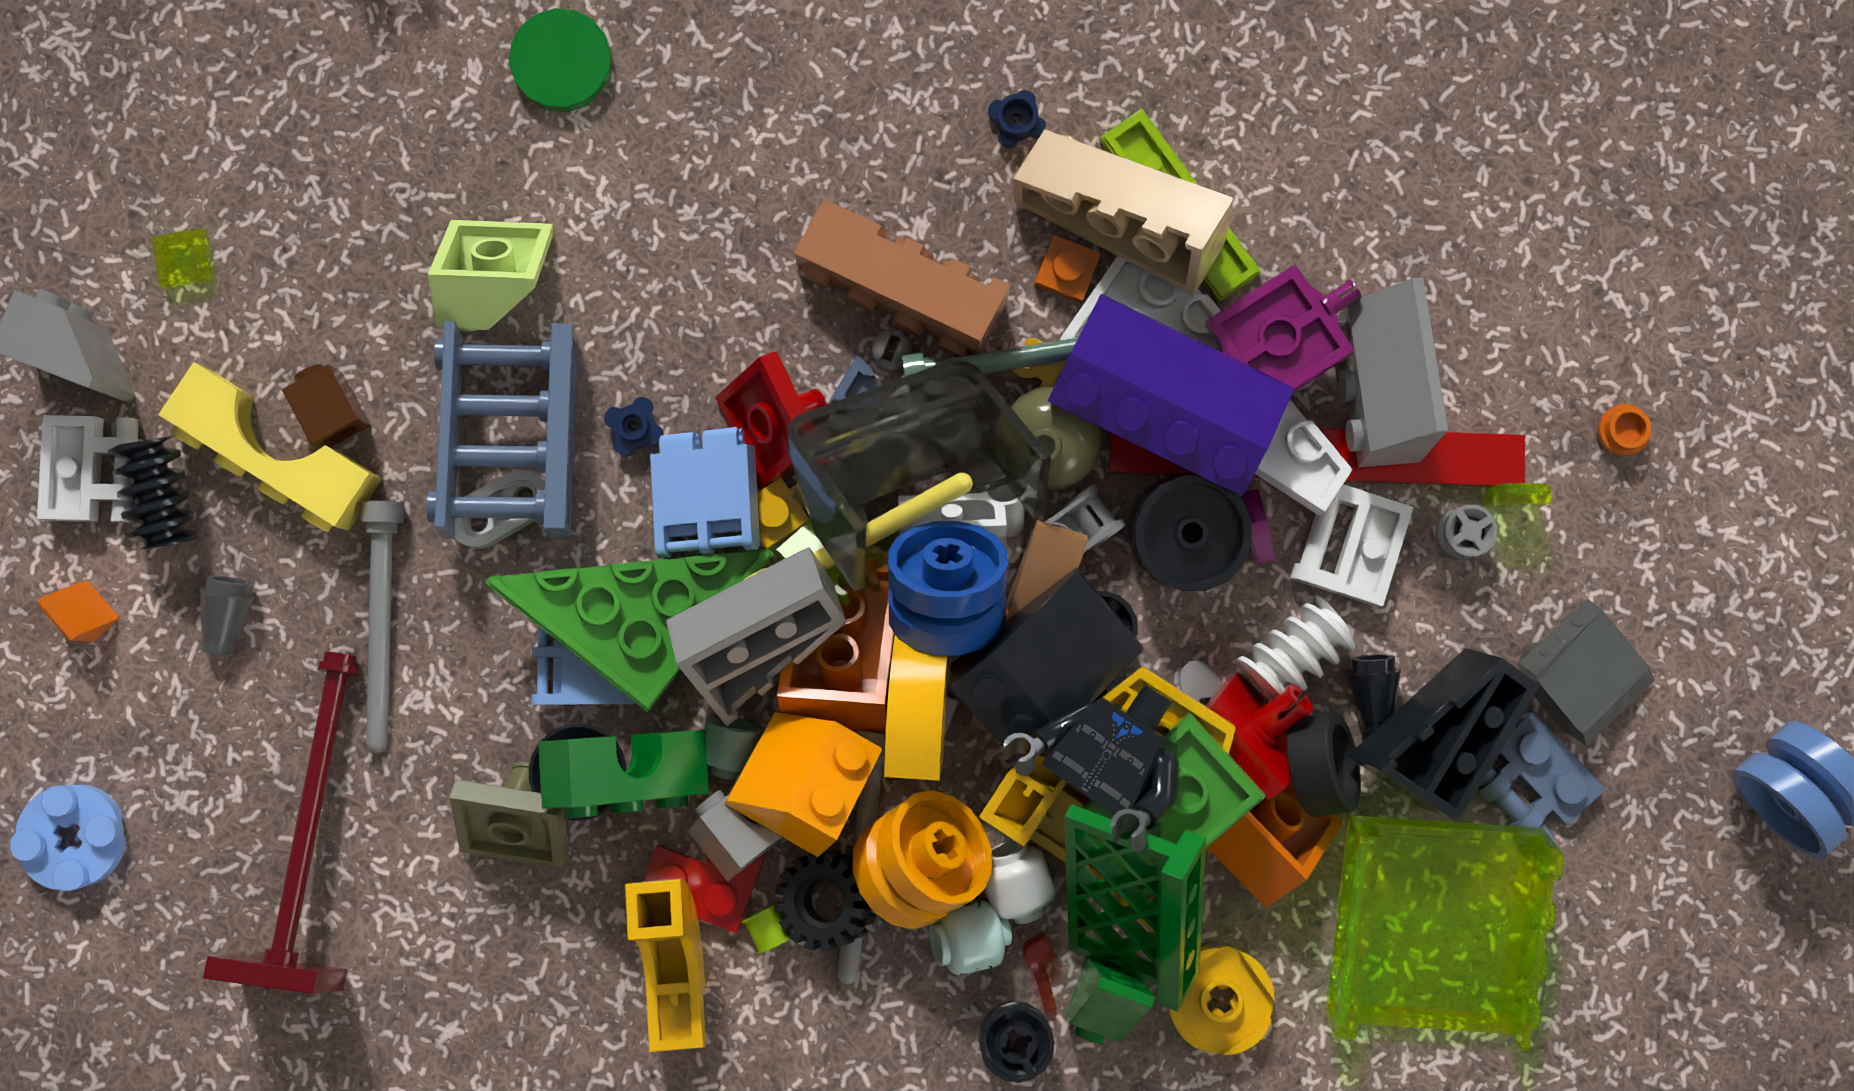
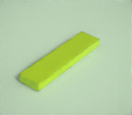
[1099,108,1262,304]

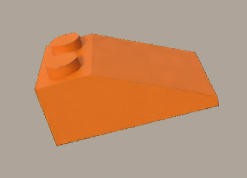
[777,561,895,733]

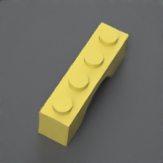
[158,362,382,532]

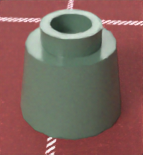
[705,715,764,779]

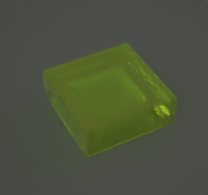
[152,228,215,290]
[1484,483,1552,509]

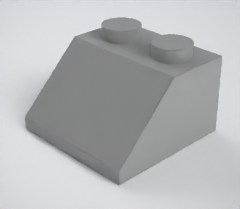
[0,289,135,404]

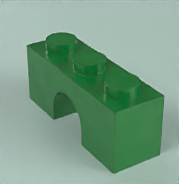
[538,730,709,818]

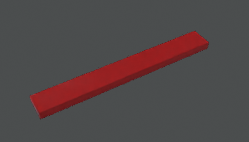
[1108,428,1525,488]

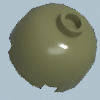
[999,386,1104,491]

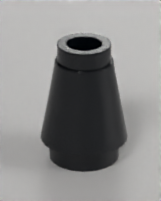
[1347,654,1401,733]

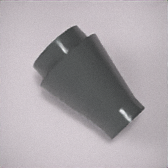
[199,576,255,655]

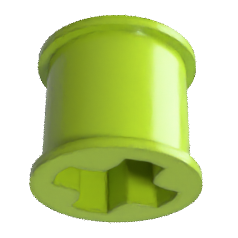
[741,901,792,955]

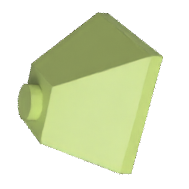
[428,220,553,332]

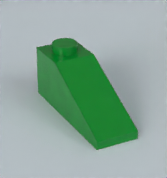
[1065,956,1155,1045]

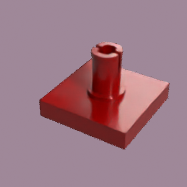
[715,351,828,489]
[1206,672,1313,801]

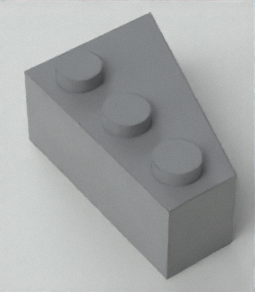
[666,547,846,727]

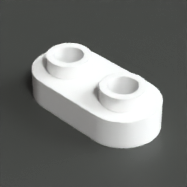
[454,469,545,549]

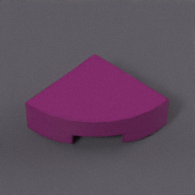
[1240,489,1276,564]

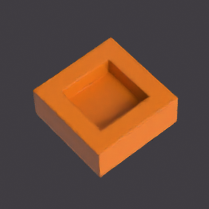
[1034,235,1101,304]

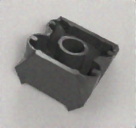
[1518,599,1655,746]

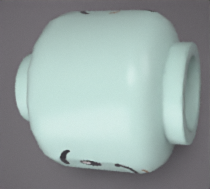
[929,899,1012,976]

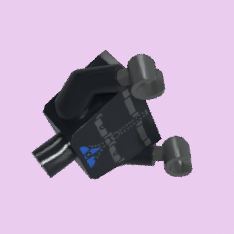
[1003,684,1179,852]

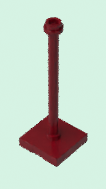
[203,652,359,994]

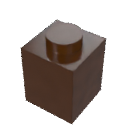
[281,364,371,448]

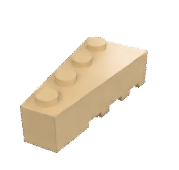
[1013,130,1234,295]

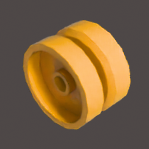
[853,790,992,929]

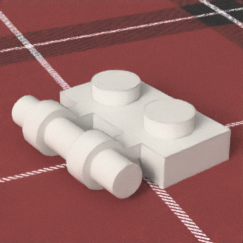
[37,415,143,523]

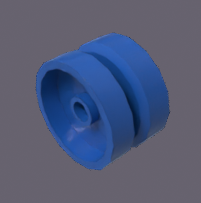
[888,521,1008,656]

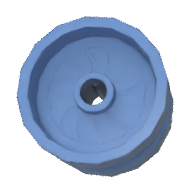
[1731,721,1854,860]

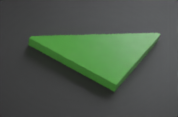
[484,549,774,712]

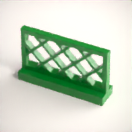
[1064,804,1206,1012]

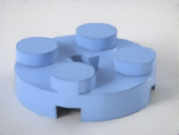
[10,785,126,891]

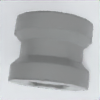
[1436,505,1497,559]

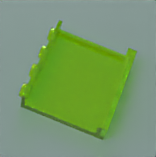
[1326,815,1564,1051]

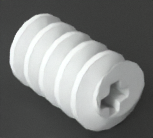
[1235,595,1357,703]

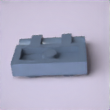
[1478,711,1606,850]

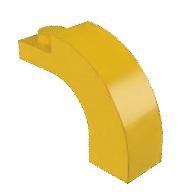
[884,635,951,781]
[625,879,706,1052]

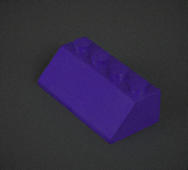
[1048,294,1294,496]

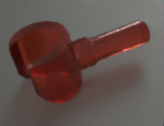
[1022,933,1058,1012]

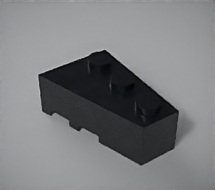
[1348,648,1540,823]

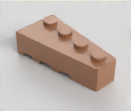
[794,199,1010,358]

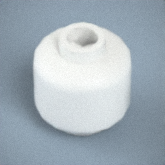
[984,840,1055,924]

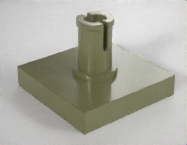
[449,761,569,869]

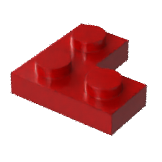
[643,845,768,933]

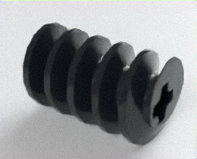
[108,435,198,549]

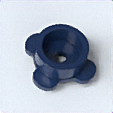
[988,90,1046,148]
[604,397,664,456]

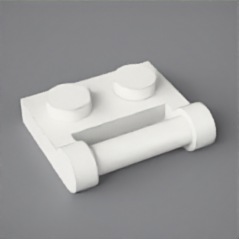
[1290,484,1414,607]

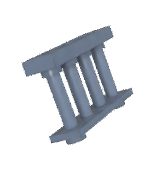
[426,321,577,540]

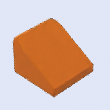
[37,581,119,642]

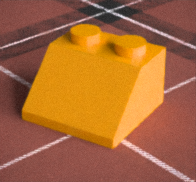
[724,712,882,857]

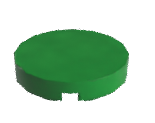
[509,8,613,112]

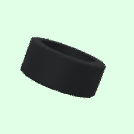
[1287,711,1361,817]

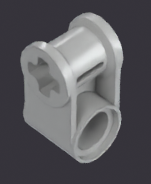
[1025,483,1126,553]

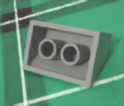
[1338,277,1448,468]

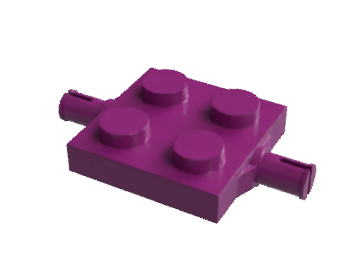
[1205,264,1362,393]

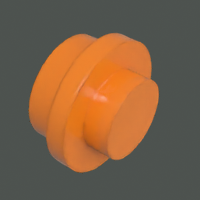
[1597,404,1652,456]

